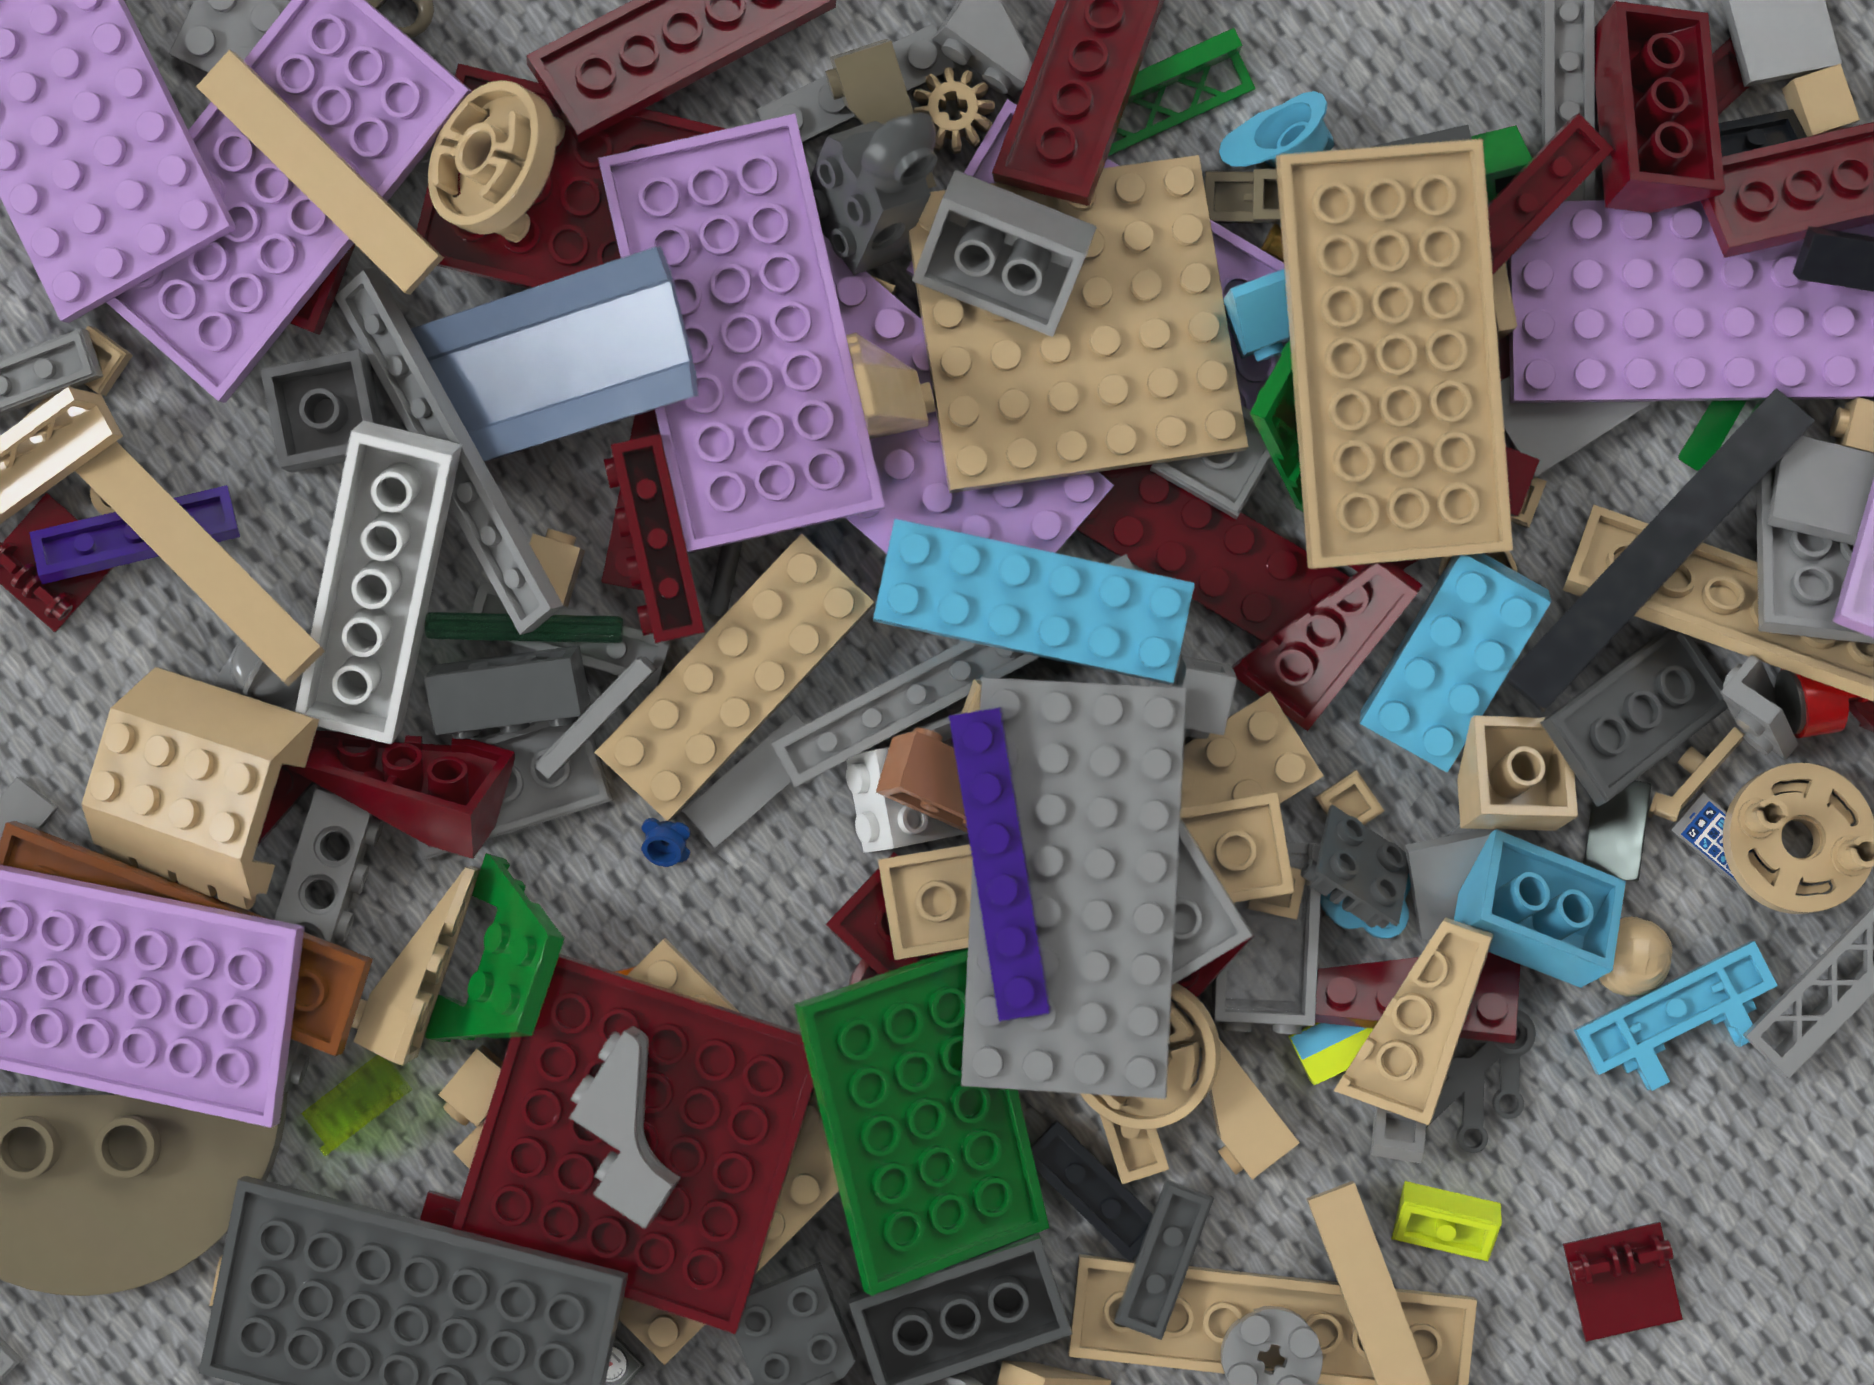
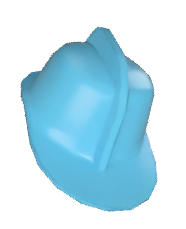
[1219,91,1334,168]

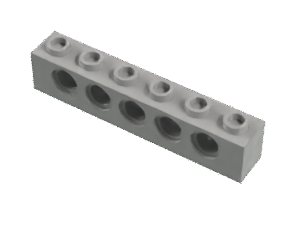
[274,788,384,1093]

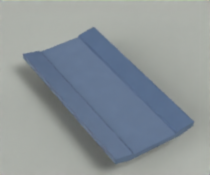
[411,246,698,462]

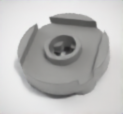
[1221,1306,1323,1385]

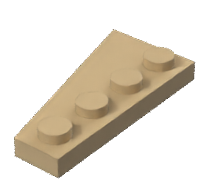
[1333,917,1494,1126]

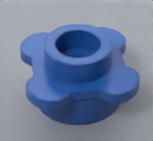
[641,818,691,867]

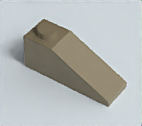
[825,39,936,188]

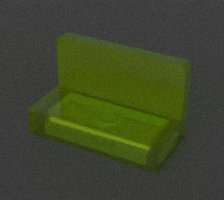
[301,1054,412,1157]

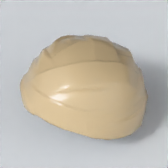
[1598,917,1672,997]

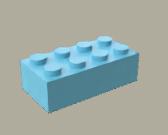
[1360,553,1551,773]

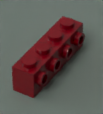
[603,434,705,644]

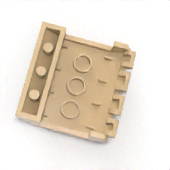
[81,667,319,910]

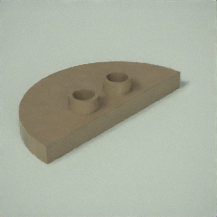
[0,1091,288,1296]

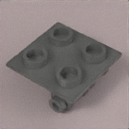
[1300,805,1409,928]

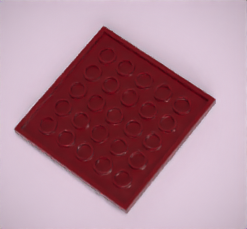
[452,954,814,1334]

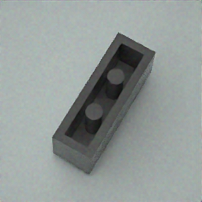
[424,645,590,739]

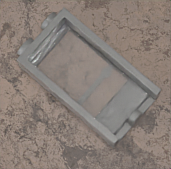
[1211,842,1321,1034]

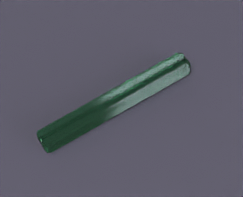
[424,612,624,643]

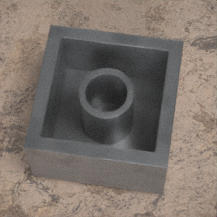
[260,349,383,473]

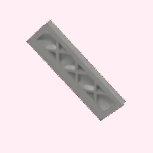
[1743,903,1874,1079]

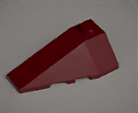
[288,730,515,859]

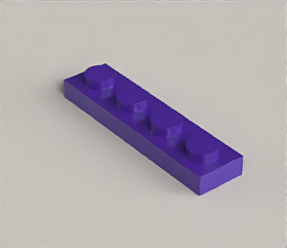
[29,485,240,584]

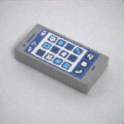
[1668,792,1769,894]

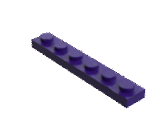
[949,707,1051,1021]

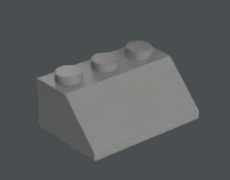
[912,170,1097,337]

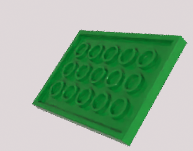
[794,948,1050,1296]

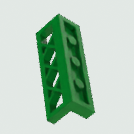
[1108,28,1256,157]

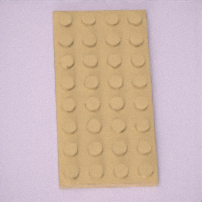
[1276,139,1513,568]

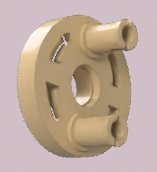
[428,81,565,243]
[1723,763,1874,914]
[1080,983,1220,1129]

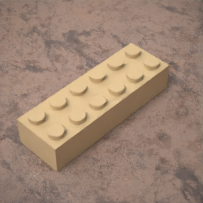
[594,533,876,821]

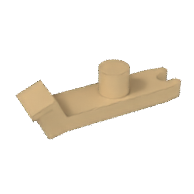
[1648,727,1745,822]

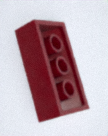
[1594,1,1725,213]

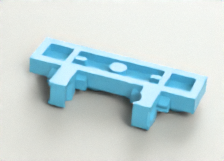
[1573,941,1778,1091]

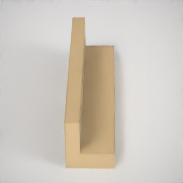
[0,387,123,524]

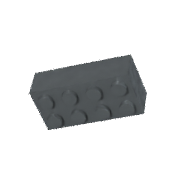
[848,1232,1072,1385]

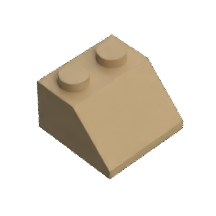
[1457,716,1578,831]

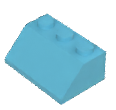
[1223,268,1290,362]
[1454,829,1626,988]

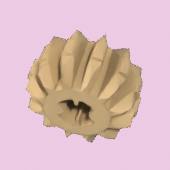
[913,67,995,154]

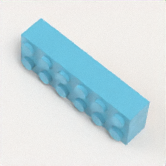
[873,519,1195,684]

